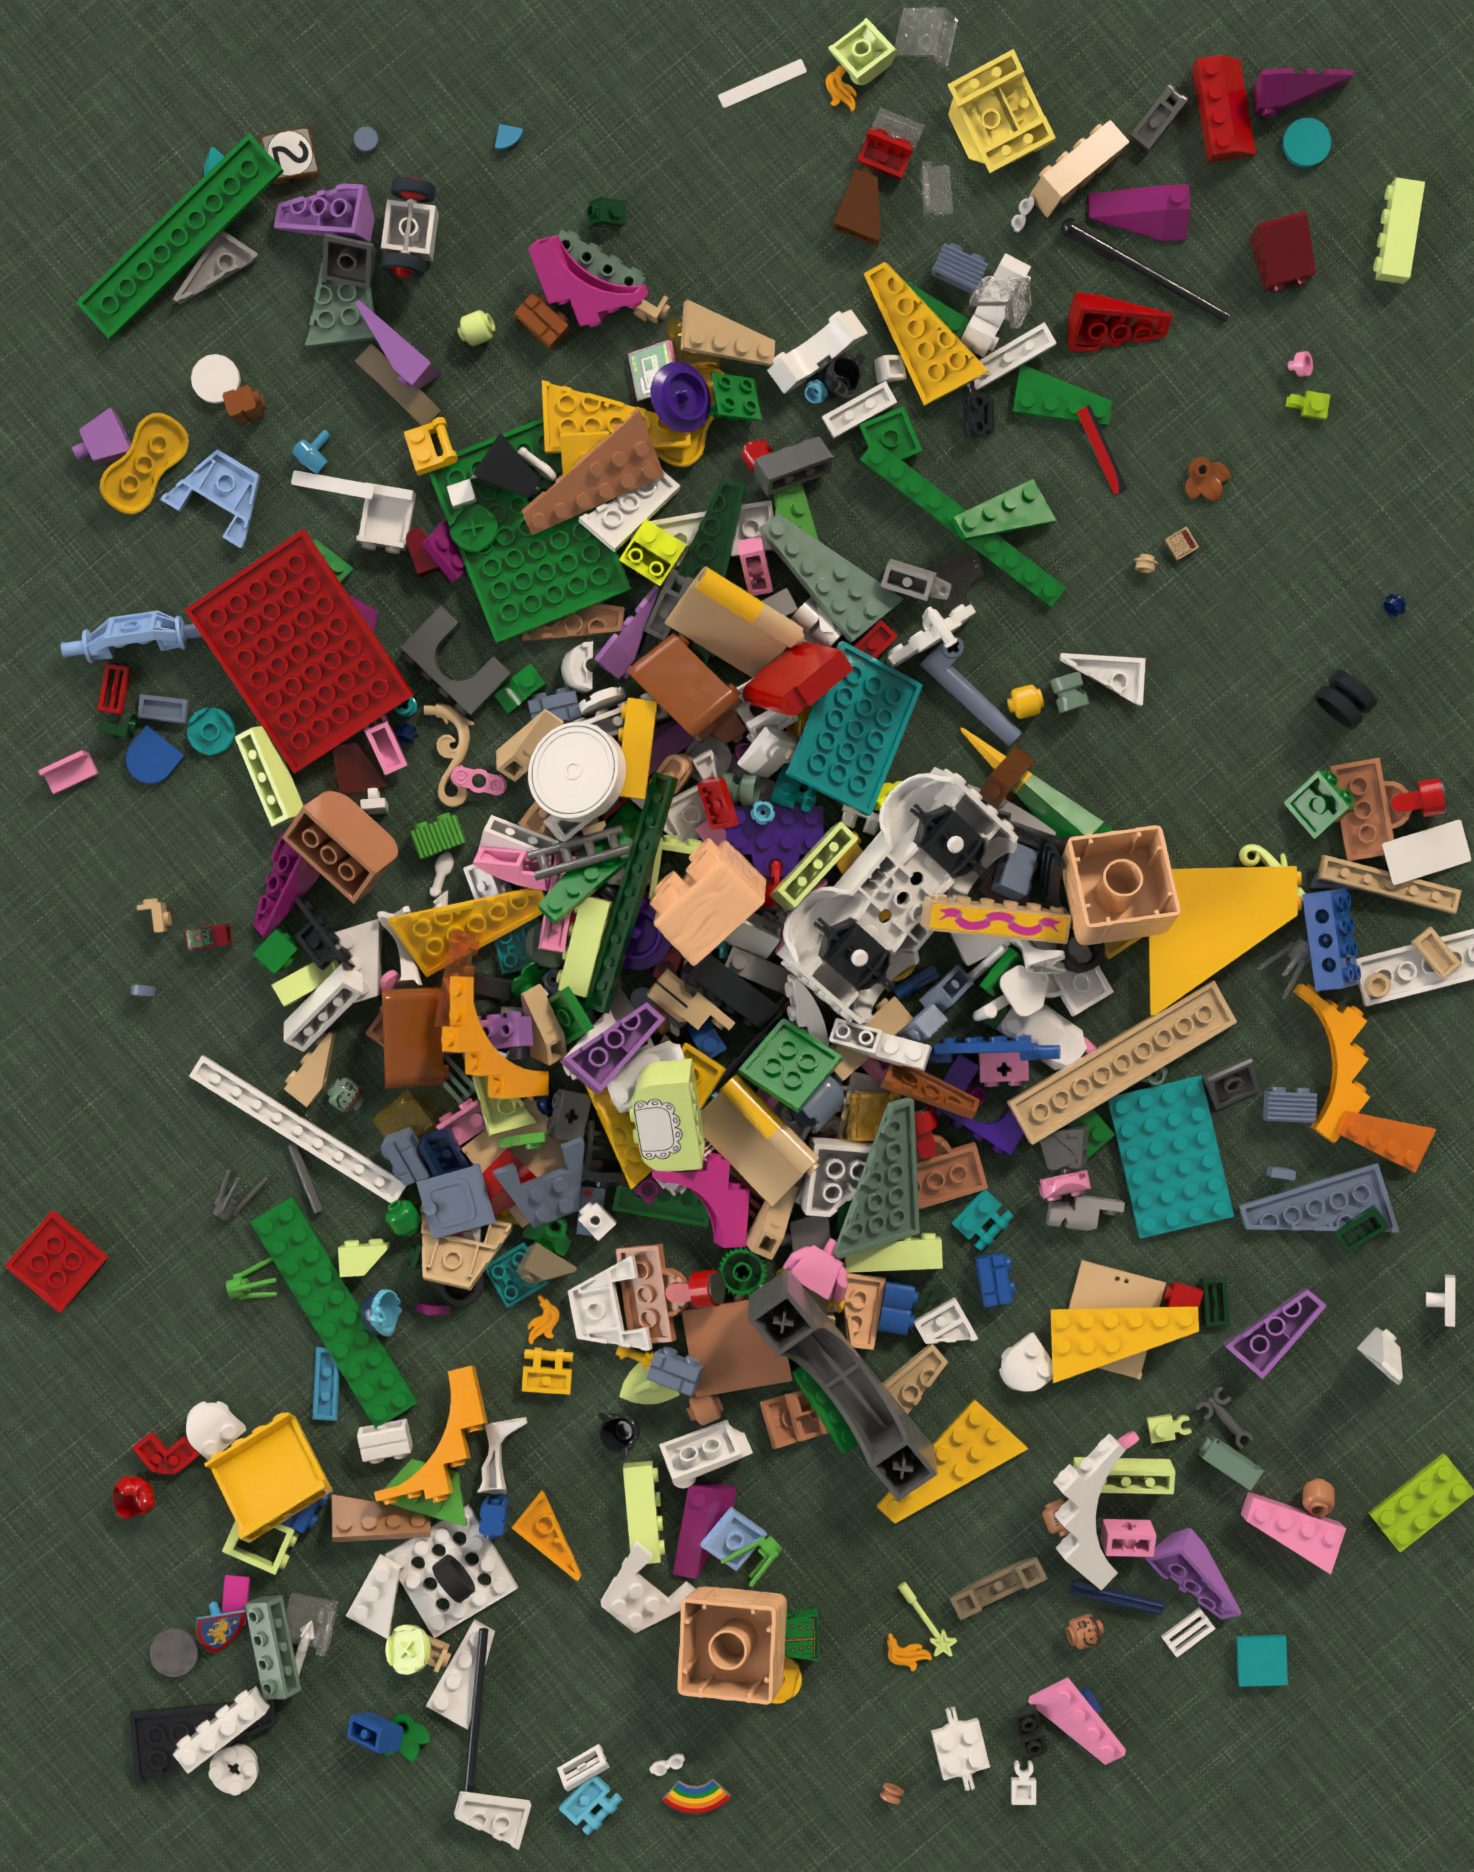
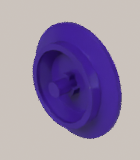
[651,362,711,433]
[611,900,672,970]

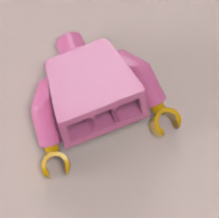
[776,1238,847,1313]

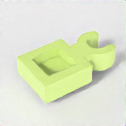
[1147,1414,1192,1443]

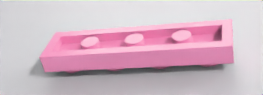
[538,853,579,953]

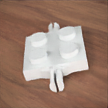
[931,1707,990,1791]

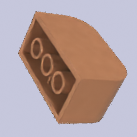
[282,791,398,904]

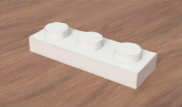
[822,381,897,439]

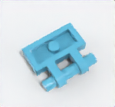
[559,1775,622,1835]

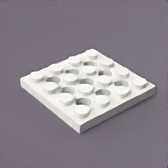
[385,1504,518,1638]

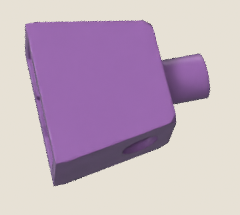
[72,408,131,465]

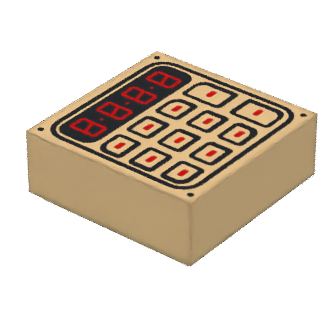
[1165,527,1199,560]

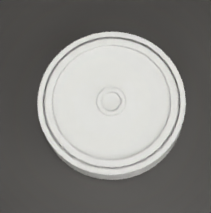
[528,722,626,822]

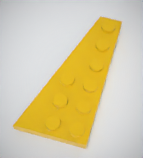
[864,262,990,406]
[877,1399,1028,1523]

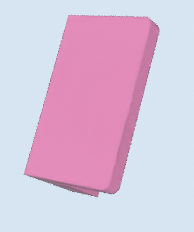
[38,751,99,795]

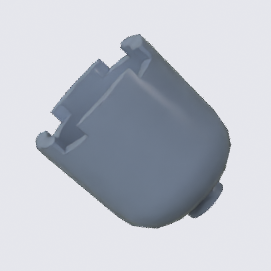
[784,1074,845,1134]

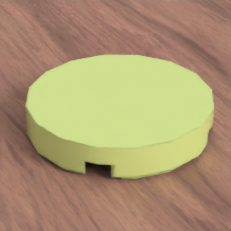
[385,1624,431,1675]

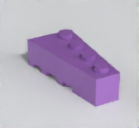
[559,1003,665,1094]
[1223,1288,1327,1379]

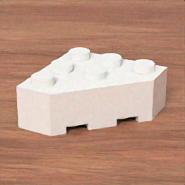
[801,1137,873,1217]

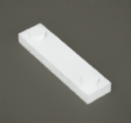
[966,322,1057,392]

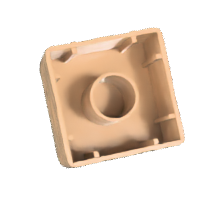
[1061,825,1181,945]
[650,838,766,966]
[678,1586,787,1705]

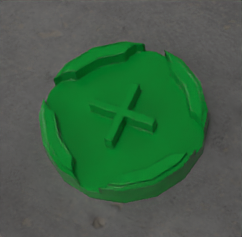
[450,504,498,553]

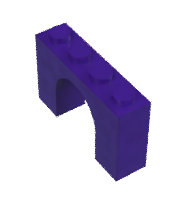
[933,1053,1024,1155]

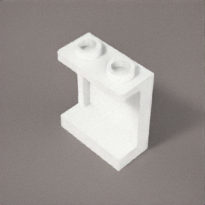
[356,482,416,554]

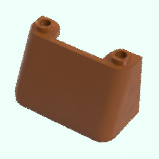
[627,633,743,744]
[382,987,449,1089]

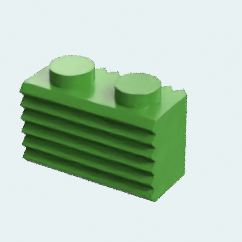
[409,813,467,860]

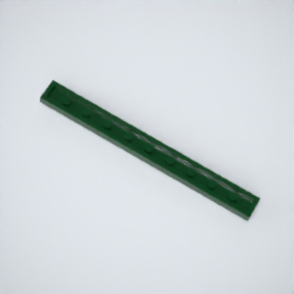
[584,772,678,1014]

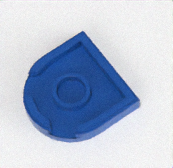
[126,725,185,784]

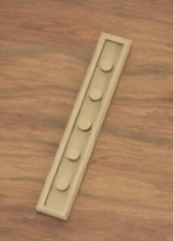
[1317,855,1462,914]

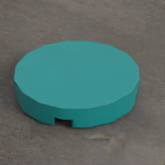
[1282,118,1331,168]
[187,707,236,756]

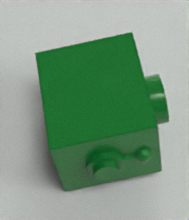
[253,927,298,974]

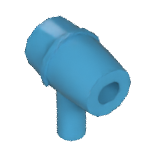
[292,430,331,474]

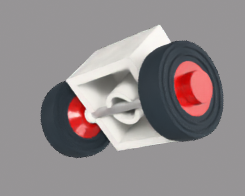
[381,177,439,278]

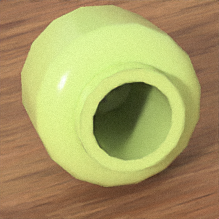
[457,310,496,346]

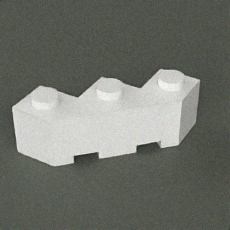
[961,253,1031,358]

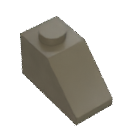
[515,1243,577,1284]

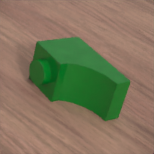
[494,664,547,714]

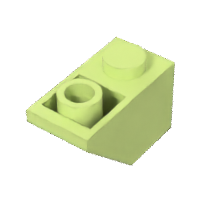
[338,1238,390,1277]

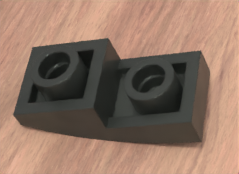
[1012,1704,1048,1758]

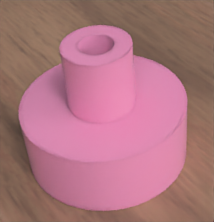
[1288,351,1313,377]

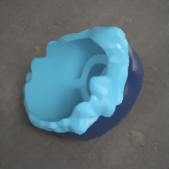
[360,1290,402,1337]

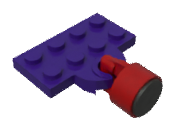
[726,806,824,912]

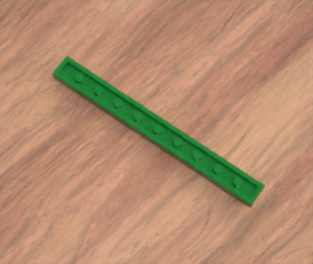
[860,440,1066,608]

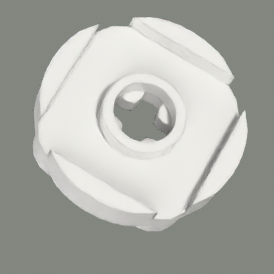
[209,1743,259,1795]

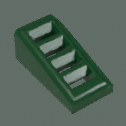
[1333,1204,1389,1253]

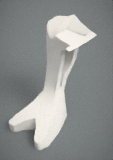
[377,906,423,989]
[1007,938,1065,974]
[477,1417,528,1495]

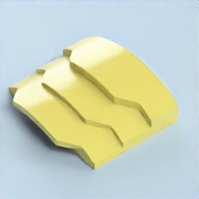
[948,49,1056,173]

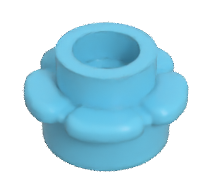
[805,380,828,403]
[751,801,775,825]

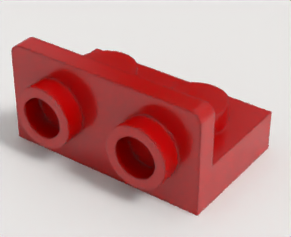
[697,776,739,830]

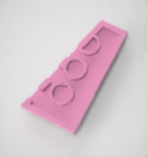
[1028,1677,1126,1765]

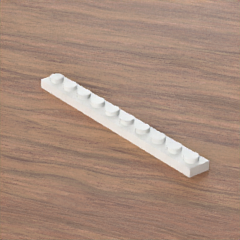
[189,1055,407,1203]

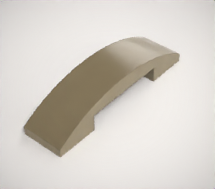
[355,344,441,426]
[950,1556,1048,1620]

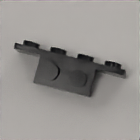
[294,896,355,970]

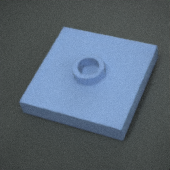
[700,1507,767,1571]

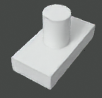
[1426,1275,1455,1327]

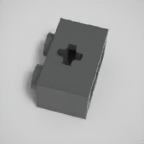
[547,1088,592,1141]

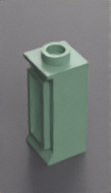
[1198,1434,1264,1491]

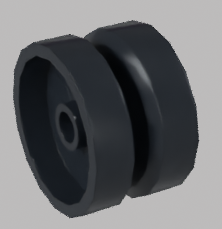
[1313,669,1378,730]

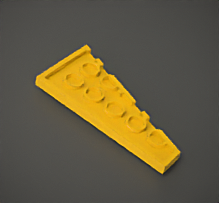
[542,380,691,454]
[388,888,546,978]
[569,1048,652,1189]
[1051,1307,1199,1383]

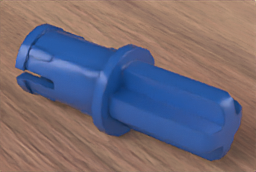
[892,966,940,1001]

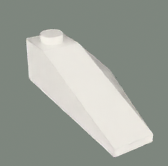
[1357,1327,1403,1385]

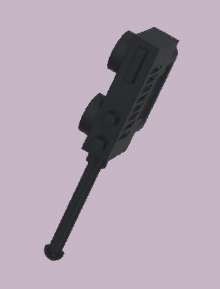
[963,347,994,438]

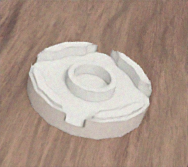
[191,354,241,404]
[578,687,626,716]

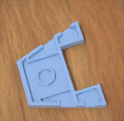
[160,449,260,550]

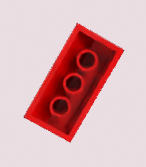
[1192,55,1256,163]

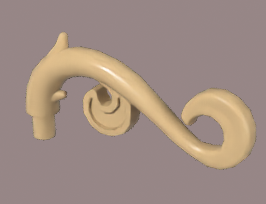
[424,703,474,807]

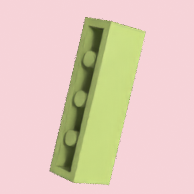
[1373,177,1425,284]
[235,726,303,827]
[770,822,858,912]
[556,896,614,997]
[844,1233,943,1273]
[1073,1457,1175,1494]
[623,1461,665,1564]

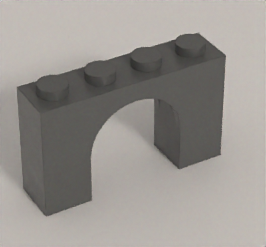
[401,606,513,717]

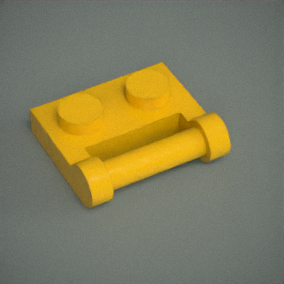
[404,417,458,476]

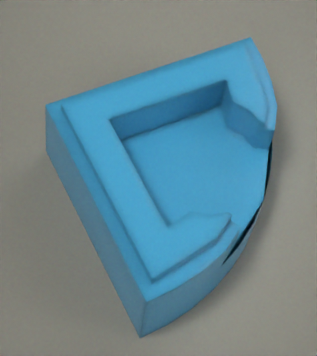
[495,124,524,151]

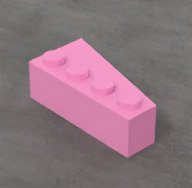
[1241,1492,1346,1574]

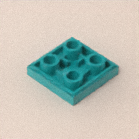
[494,917,540,975]
[485,1241,549,1308]
[1236,1635,1288,1687]

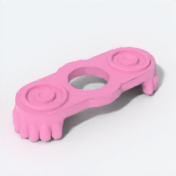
[450,765,507,796]

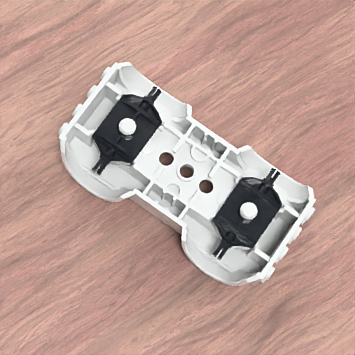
[777,767,1019,1025]

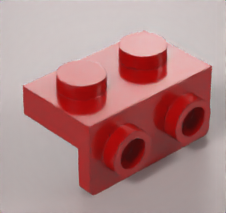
[857,128,914,180]

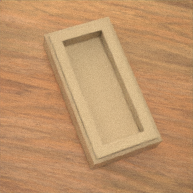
[1411,927,1462,980]

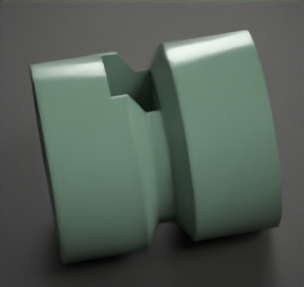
[1050,672,1090,714]
[722,772,761,806]

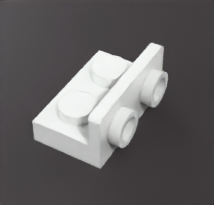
[463,864,513,899]

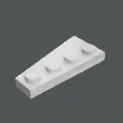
[579,471,680,553]
[426,1619,495,1730]

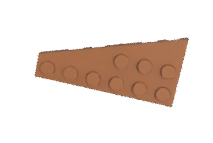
[521,408,665,535]

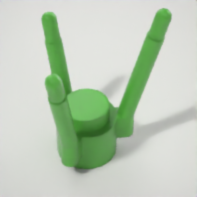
[226,1257,277,1300]
[721,1535,783,1587]

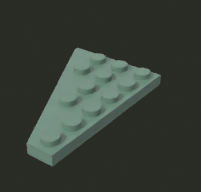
[834,1097,920,1259]

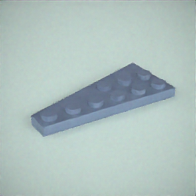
[1238,1162,1399,1232]

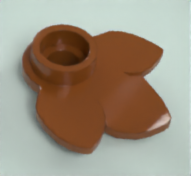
[1185,457,1231,502]

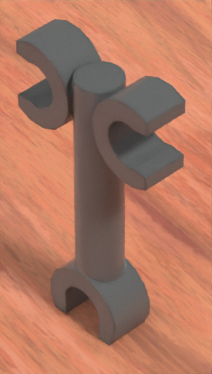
[1194,1385,1253,1449]

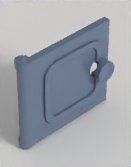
[416,1163,496,1239]

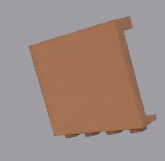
[682,1293,792,1397]

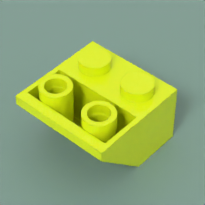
[619,519,687,587]

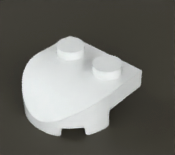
[999,1332,1053,1392]
[186,1401,246,1461]

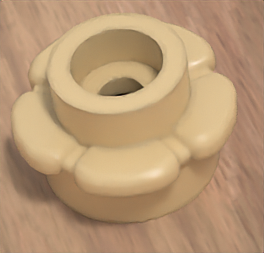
[1134,554,1158,573]

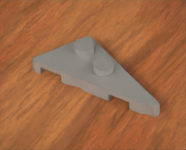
[173,231,260,304]

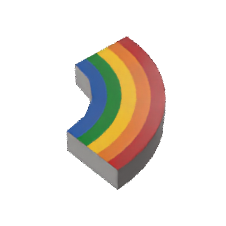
[662,1779,731,1813]

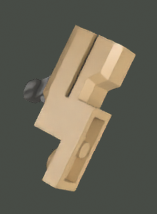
[646,969,735,1036]

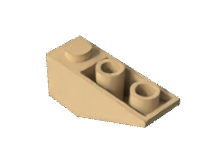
[496,709,563,782]
[521,984,567,1066]
[284,1031,336,1107]
[746,1185,798,1260]

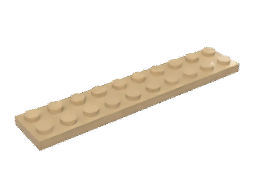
[1007,980,1237,1145]

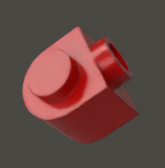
[741,439,772,472]

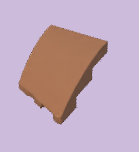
[759,1390,829,1449]

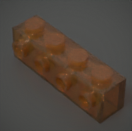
[433,930,480,1030]

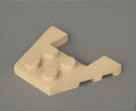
[421,1204,513,1290]

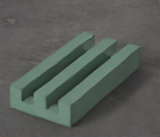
[443,1054,476,1104]

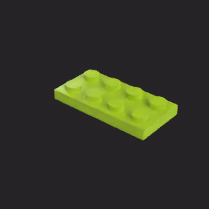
[1368,1453,1474,1553]

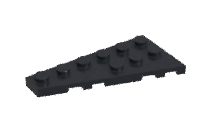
[129,1699,278,1786]

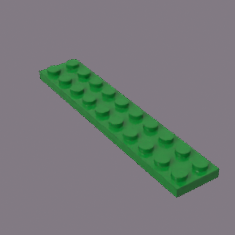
[76,133,284,340]
[250,1196,418,1428]

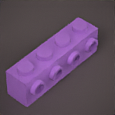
[442,1012,533,1054]

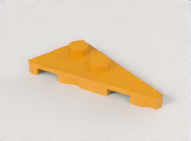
[512,1490,582,1581]

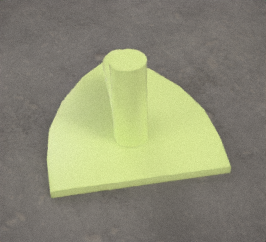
[619,1362,680,1405]

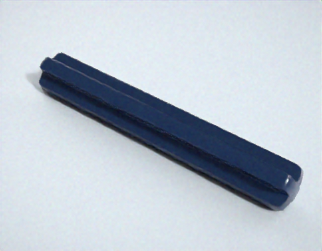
[1070,1580,1165,1615]

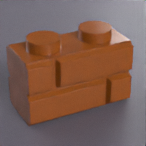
[514,293,570,351]
[222,385,267,426]

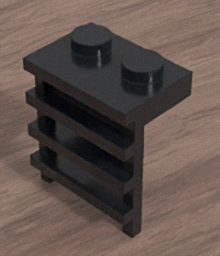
[1035,836,1074,908]
[582,1121,641,1187]

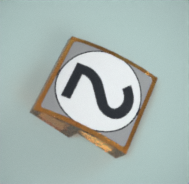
[259,126,320,185]

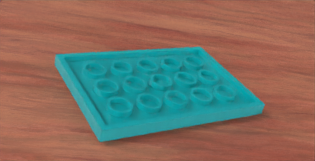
[786,641,923,816]
[1107,1075,1234,1239]

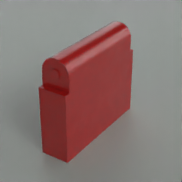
[742,641,854,716]

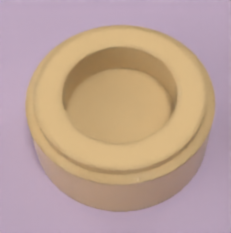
[1364,973,1391,998]

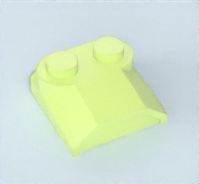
[828,18,897,85]

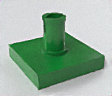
[980,947,1025,999]
[548,986,594,1044]

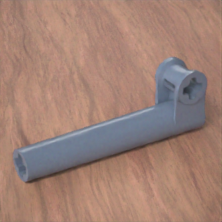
[920,636,1022,746]

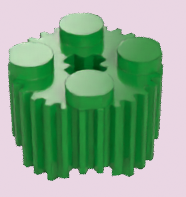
[718,1245,767,1297]

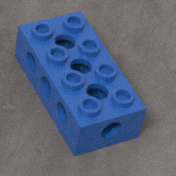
[1302,888,1361,991]

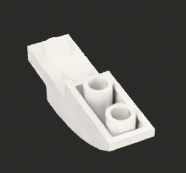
[785,975,829,1046]
[829,1018,932,1071]

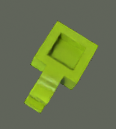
[1285,391,1330,420]

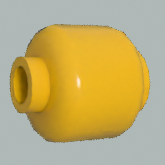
[1007,685,1044,719]

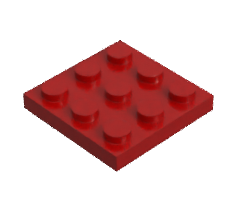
[5,1210,109,1313]

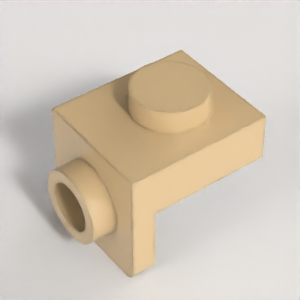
[632,295,671,324]
[137,898,172,933]
[427,1635,451,1673]

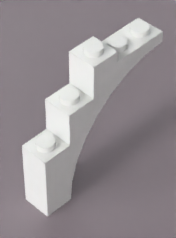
[1053,1434,1125,1590]

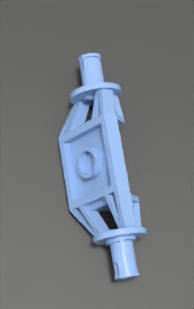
[61,610,202,663]

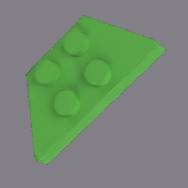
[381,1459,467,1526]

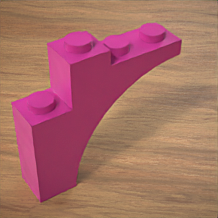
[528,235,649,327]
[652,1153,750,1248]

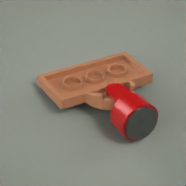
[1330,757,1447,861]
[914,1100,988,1209]
[616,1244,725,1343]

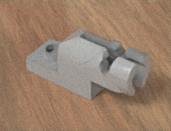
[1046,1195,1125,1231]

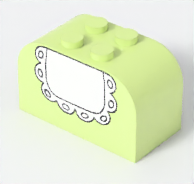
[629,1059,705,1172]

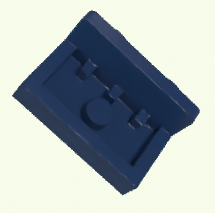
[418,1126,469,1177]

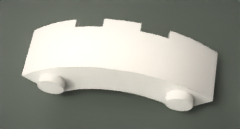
[767,310,867,394]

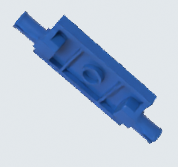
[927,1035,1061,1063]

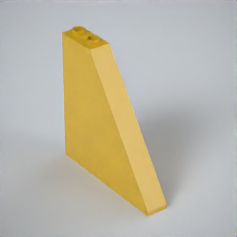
[1149,866,1302,1015]

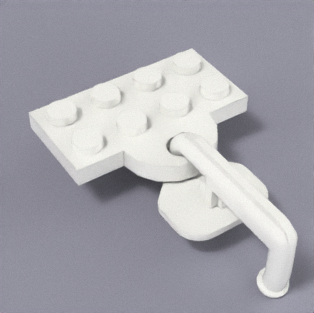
[886,604,976,668]
[972,908,1114,1021]

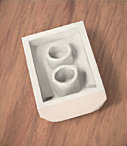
[996,1004,1087,1070]
[607,1041,685,1114]
[659,1420,753,1488]

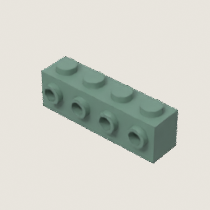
[558,229,646,309]
[245,1595,301,1700]

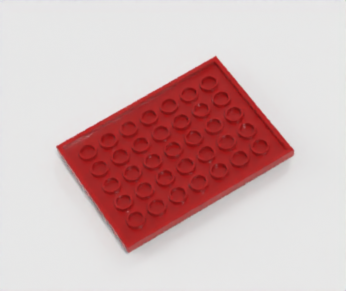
[184,529,415,774]

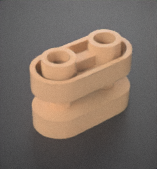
[649,753,695,796]

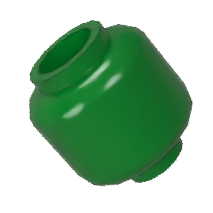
[385,1200,421,1236]

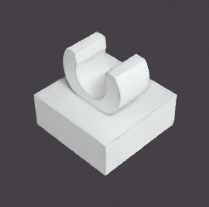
[360,788,389,815]

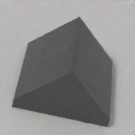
[322,233,378,289]
[1202,1057,1260,1111]

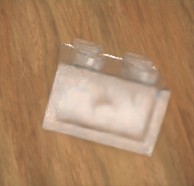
[894,8,958,67]
[969,276,1032,328]
[286,1592,339,1657]

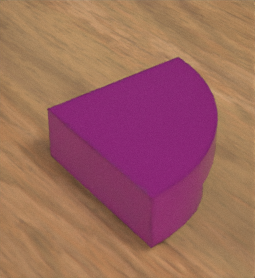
[416,1302,451,1316]

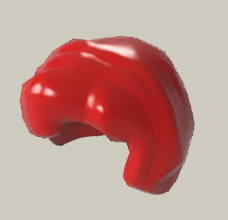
[113,1476,156,1519]

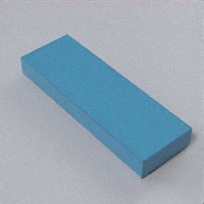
[313,1346,340,1421]

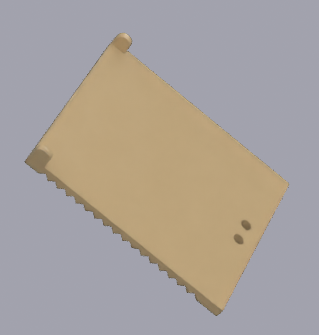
[461,1097,585,1228]
[1068,1260,1166,1380]

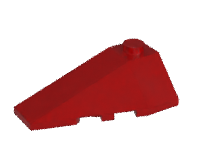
[1067,292,1173,352]
[455,1148,537,1235]

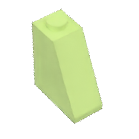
[272,959,340,1006]

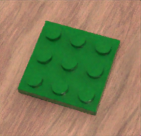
[739,1018,842,1113]

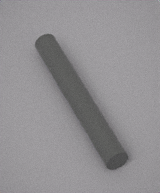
[287,1143,323,1214]

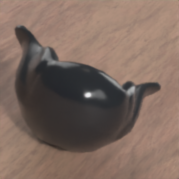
[824,354,865,399]
[598,1413,640,1461]

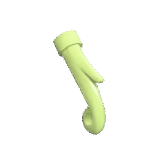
[1239,844,1306,900]

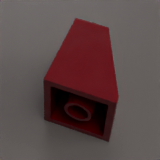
[1249,210,1316,293]

